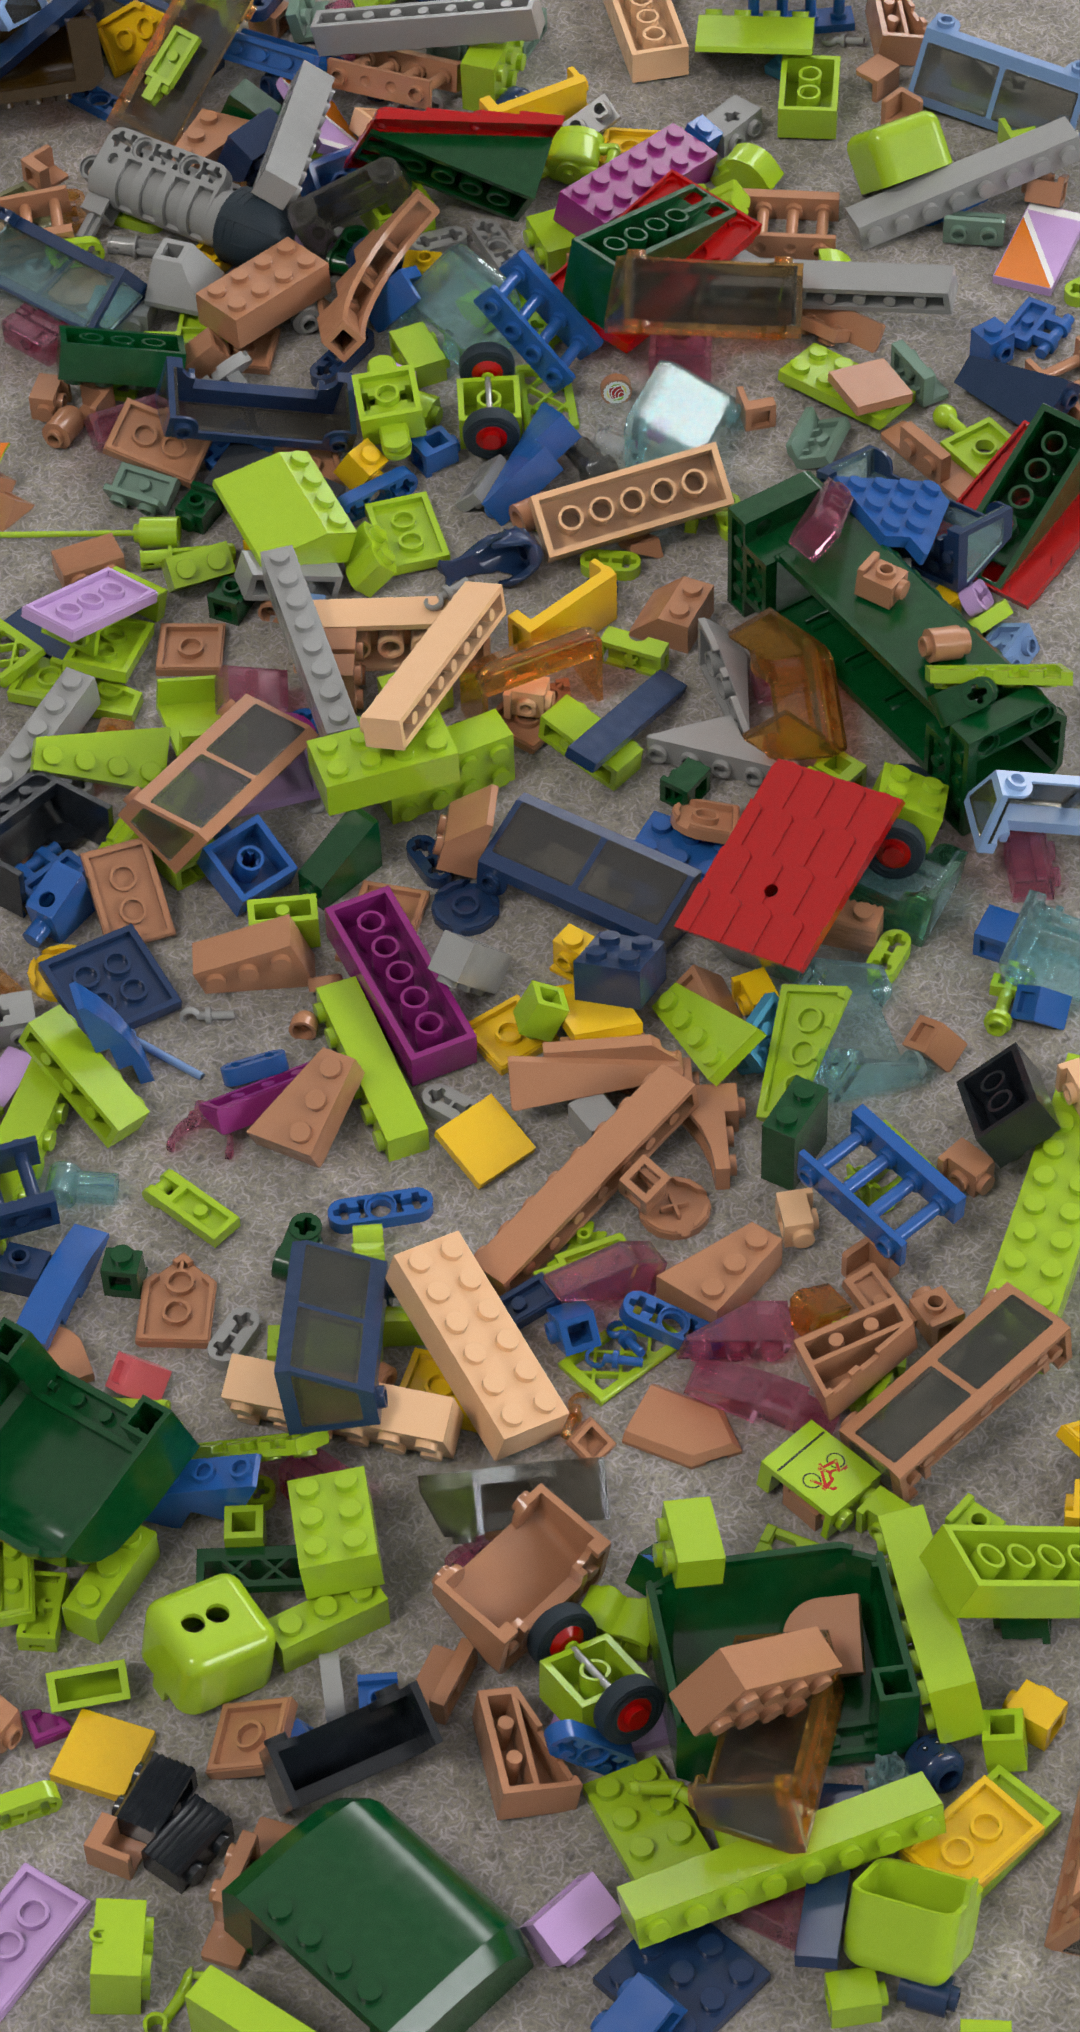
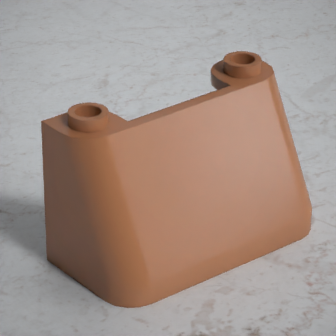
[432,1483,611,1674]

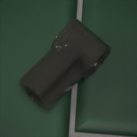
[564,437,619,481]

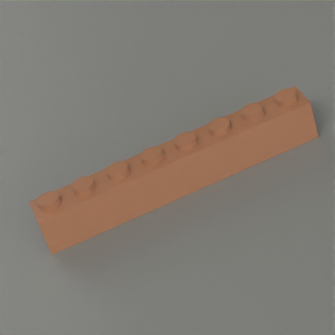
[474,1063,699,1297]

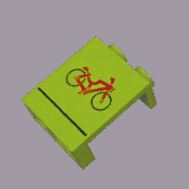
[756,1419,882,1540]

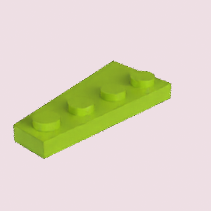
[7,651,144,725]
[925,663,1073,689]
[30,727,171,790]
[651,982,767,1087]
[756,984,853,1122]
[191,1431,330,1462]

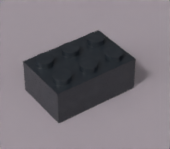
[956,1042,1061,1169]

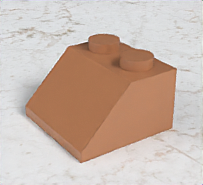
[629,576,714,654]
[432,784,499,879]

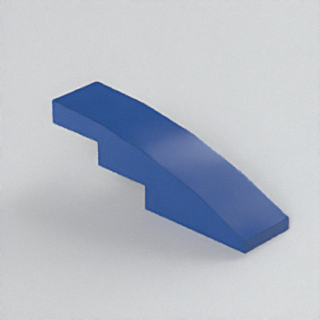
[69,981,155,1084]
[16,1224,110,1351]

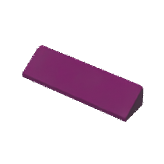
[198,1061,310,1135]

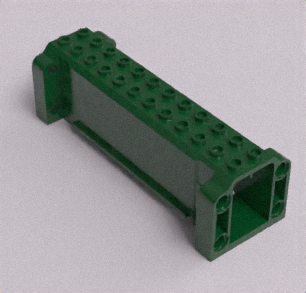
[727,471,1067,837]

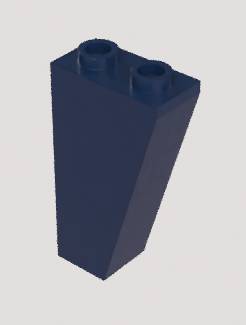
[954,355,1080,425]

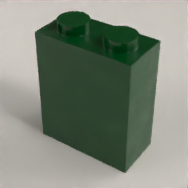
[761,1075,829,1190]

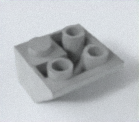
[145,238,224,316]

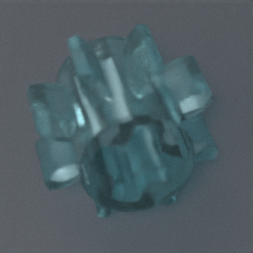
[865,1751,911,1791]

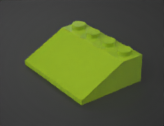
[695,9,815,55]
[212,450,357,567]

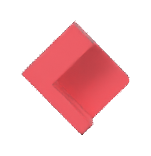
[105,1351,172,1400]

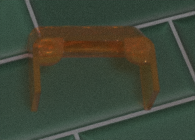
[728,607,847,761]
[459,626,603,719]

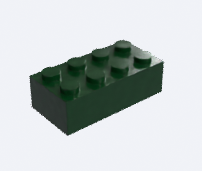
[56,325,186,390]

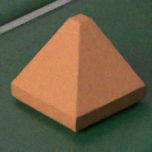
[618,533,664,559]
[565,1416,617,1469]

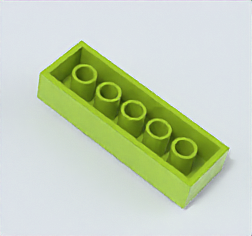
[874,1504,987,1744]
[919,1524,1080,1619]

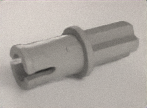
[107,234,162,259]

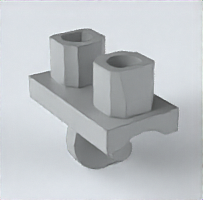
[562,93,622,134]

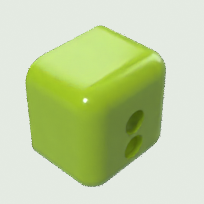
[847,111,953,195]
[141,1573,276,1715]
[843,1858,983,1986]

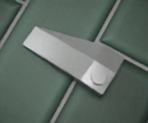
[698,617,751,737]

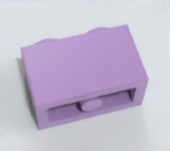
[519,1872,621,1968]

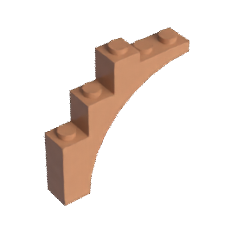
[317,189,440,363]
[559,1032,746,1190]

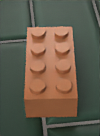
[195,237,331,350]
[669,1626,843,1736]

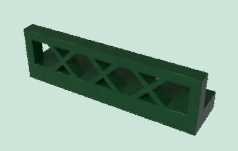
[196,1545,305,1593]

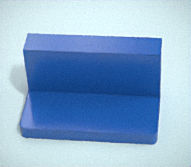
[369,266,422,333]

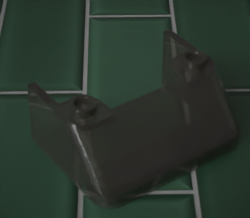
[417,1457,610,1544]

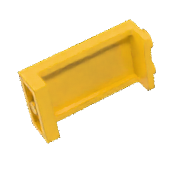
[479,66,589,127]
[508,558,617,675]

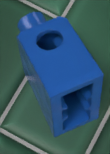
[22,860,95,948]

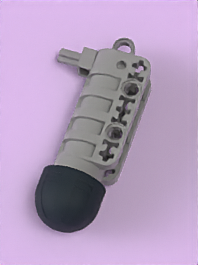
[76,127,296,267]

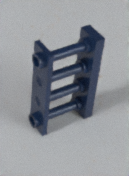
[0,1135,61,1240]

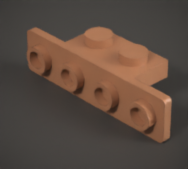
[772,307,886,353]
[881,420,975,501]
[201,1817,296,1970]

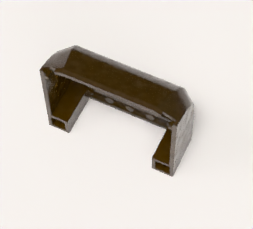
[0,7,105,110]

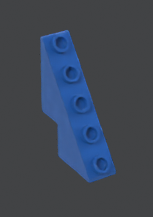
[482,402,582,526]
[145,1453,261,1528]

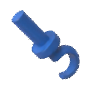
[606,1320,646,1358]
[585,1348,644,1369]

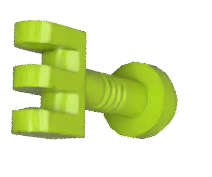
[983,972,1029,1037]

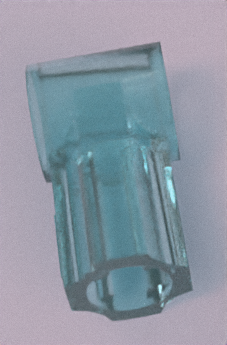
[44,1161,120,1209]

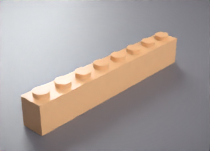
[360,581,506,751]

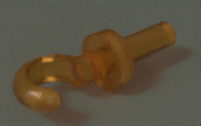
[561,1392,589,1440]

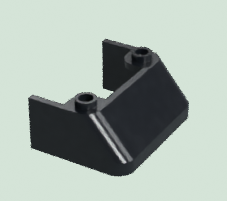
[0,771,114,918]
[259,1680,443,1817]

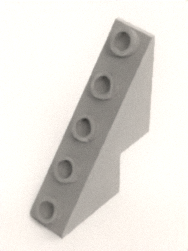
[646,714,799,786]

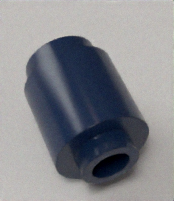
[896,1976,961,2018]

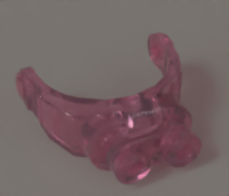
[166,1100,234,1160]

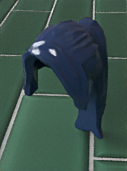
[437,526,543,587]

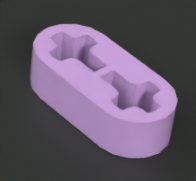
[958,579,994,618]

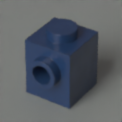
[0,1242,52,1298]

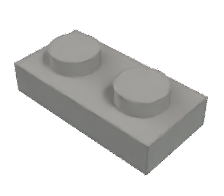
[454,454,507,512]

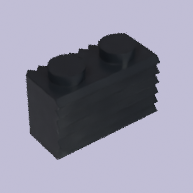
[112,1751,198,1844]
[141,1794,235,1894]

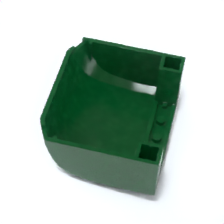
[0,1317,200,1567]
[646,1541,920,1784]
[222,1798,534,2032]

